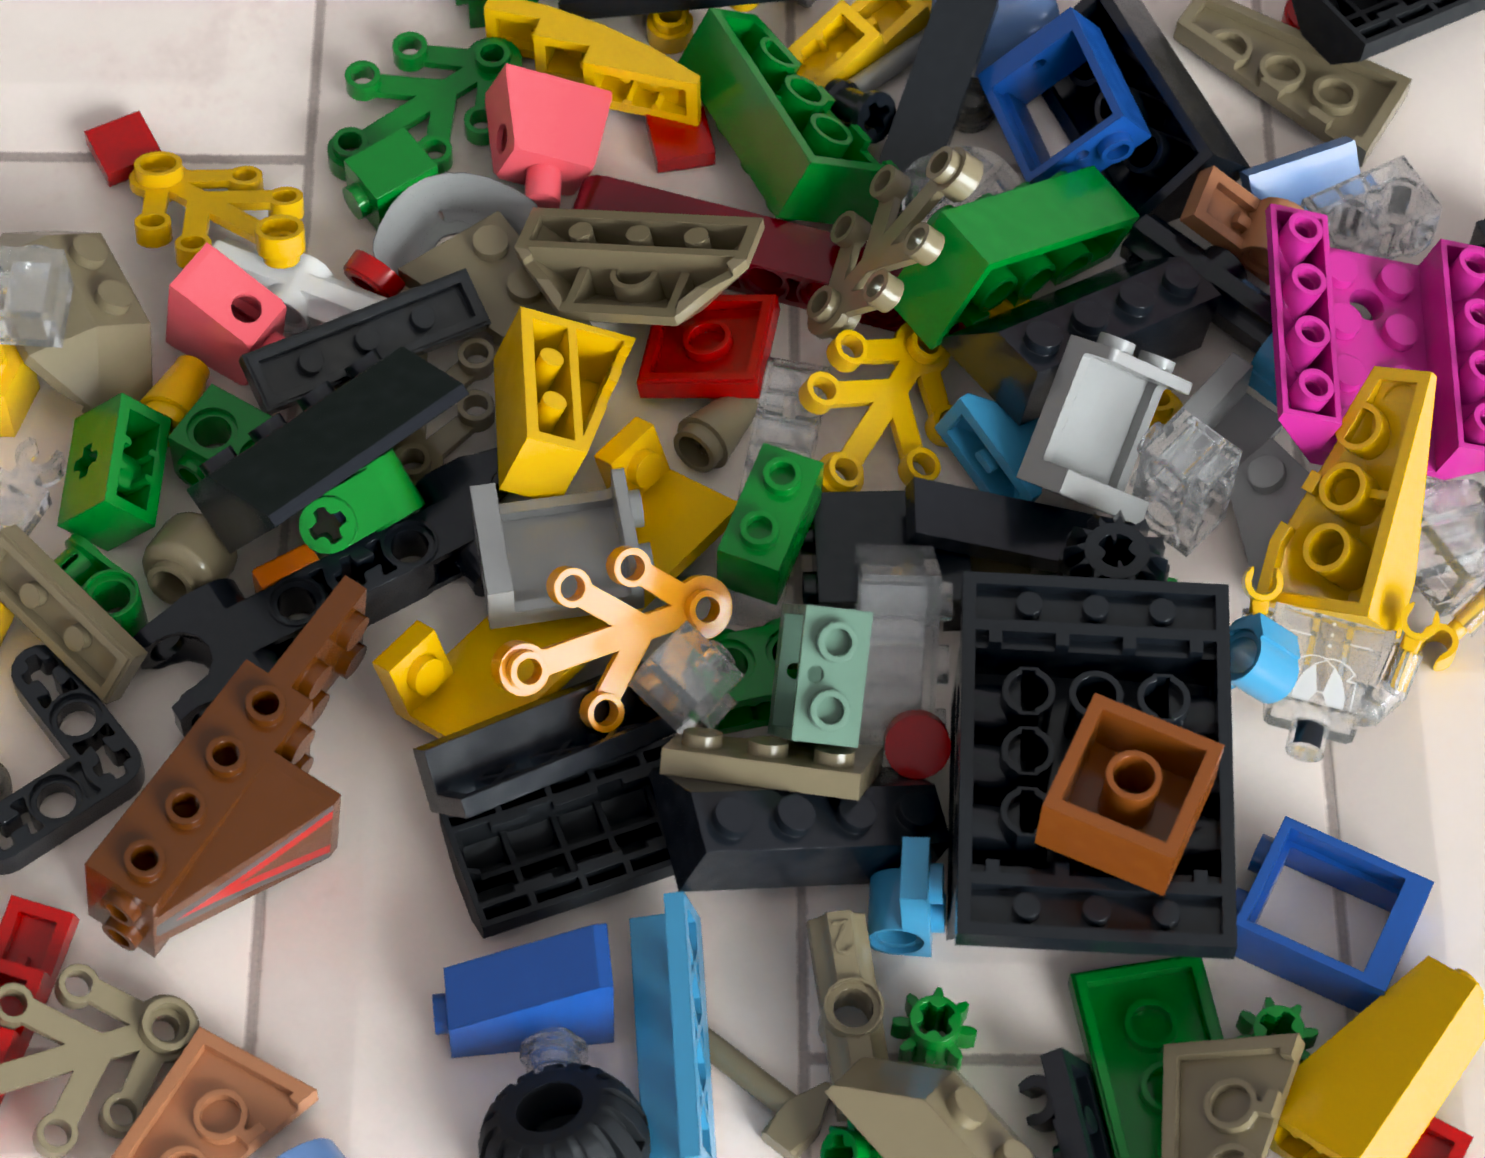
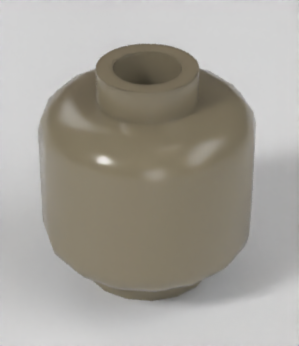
[142,512,238,605]

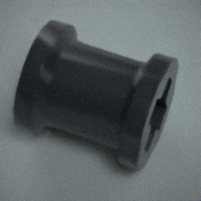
[825,78,896,144]

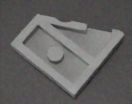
[1225,437,1310,589]

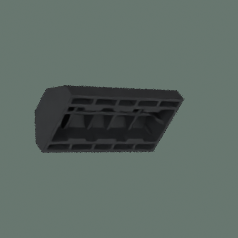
[1292,0,1485,65]
[439,733,683,939]

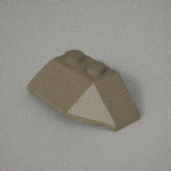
[514,207,765,326]
[0,231,153,413]
[824,1057,1037,1158]

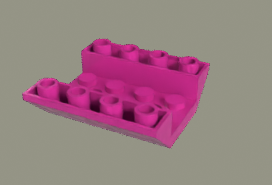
[1265,203,1485,485]

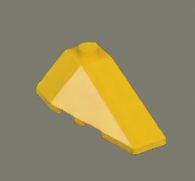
[1256,366,1437,639]

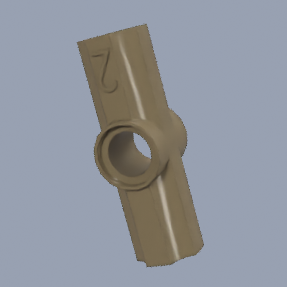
[806,909,889,1122]

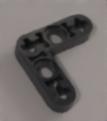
[0,645,145,875]

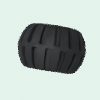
[478,1063,651,1158]

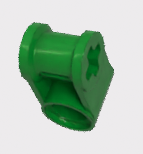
[299,449,425,554]
[53,533,149,637]

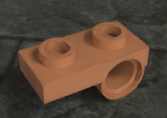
[1179,166,1304,285]

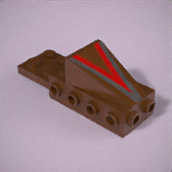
[84,575,369,958]

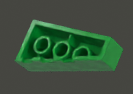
[678,7,901,225]
[894,165,1140,350]

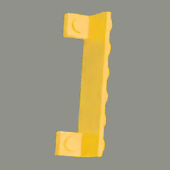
[372,416,737,739]

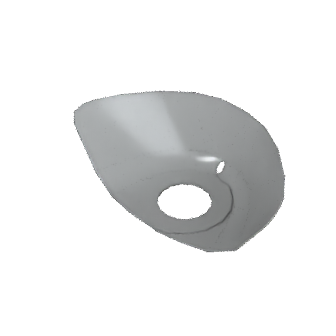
[373,172,537,275]

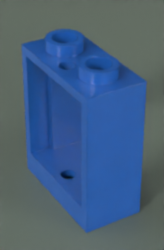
[977,7,1152,184]
[1235,816,1434,1013]

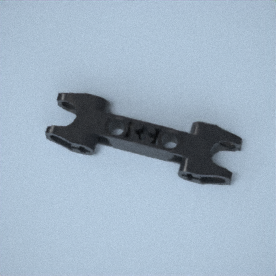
[133,447,510,737]

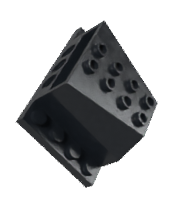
[946,571,1237,959]

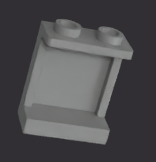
[1016,332,1193,524]
[470,468,654,629]

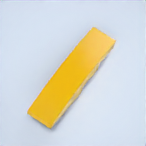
[484,0,701,126]
[788,0,932,88]

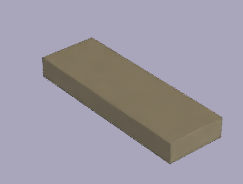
[0,524,148,705]

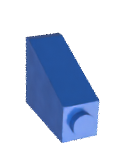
[432,923,614,1058]

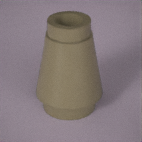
[673,397,759,473]

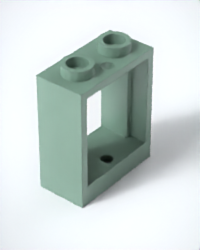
[767,603,874,748]

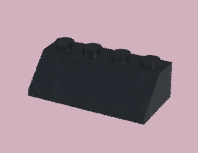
[1036,0,1250,233]
[941,256,1221,426]
[187,346,469,554]
[649,760,952,892]

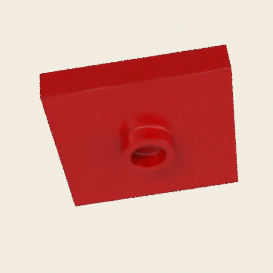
[636,294,781,398]

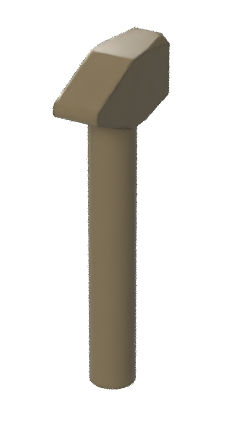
[708,1027,831,1158]

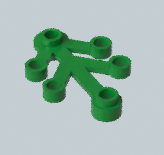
[327,32,522,181]

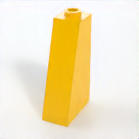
[1270,955,1485,1158]

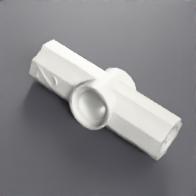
[213,237,387,334]

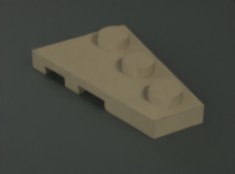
[398,210,593,346]
[660,727,884,801]
[1161,1033,1305,1158]

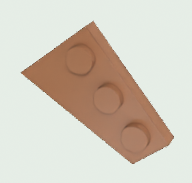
[111,1027,319,1158]

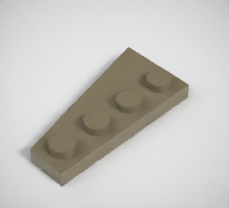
[1173,0,1412,168]

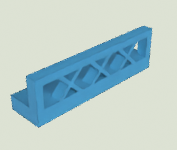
[629,891,717,1158]

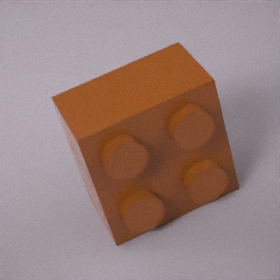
[1035,693,1225,896]

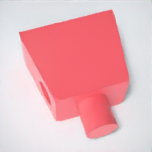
[485,63,612,208]
[166,243,287,385]

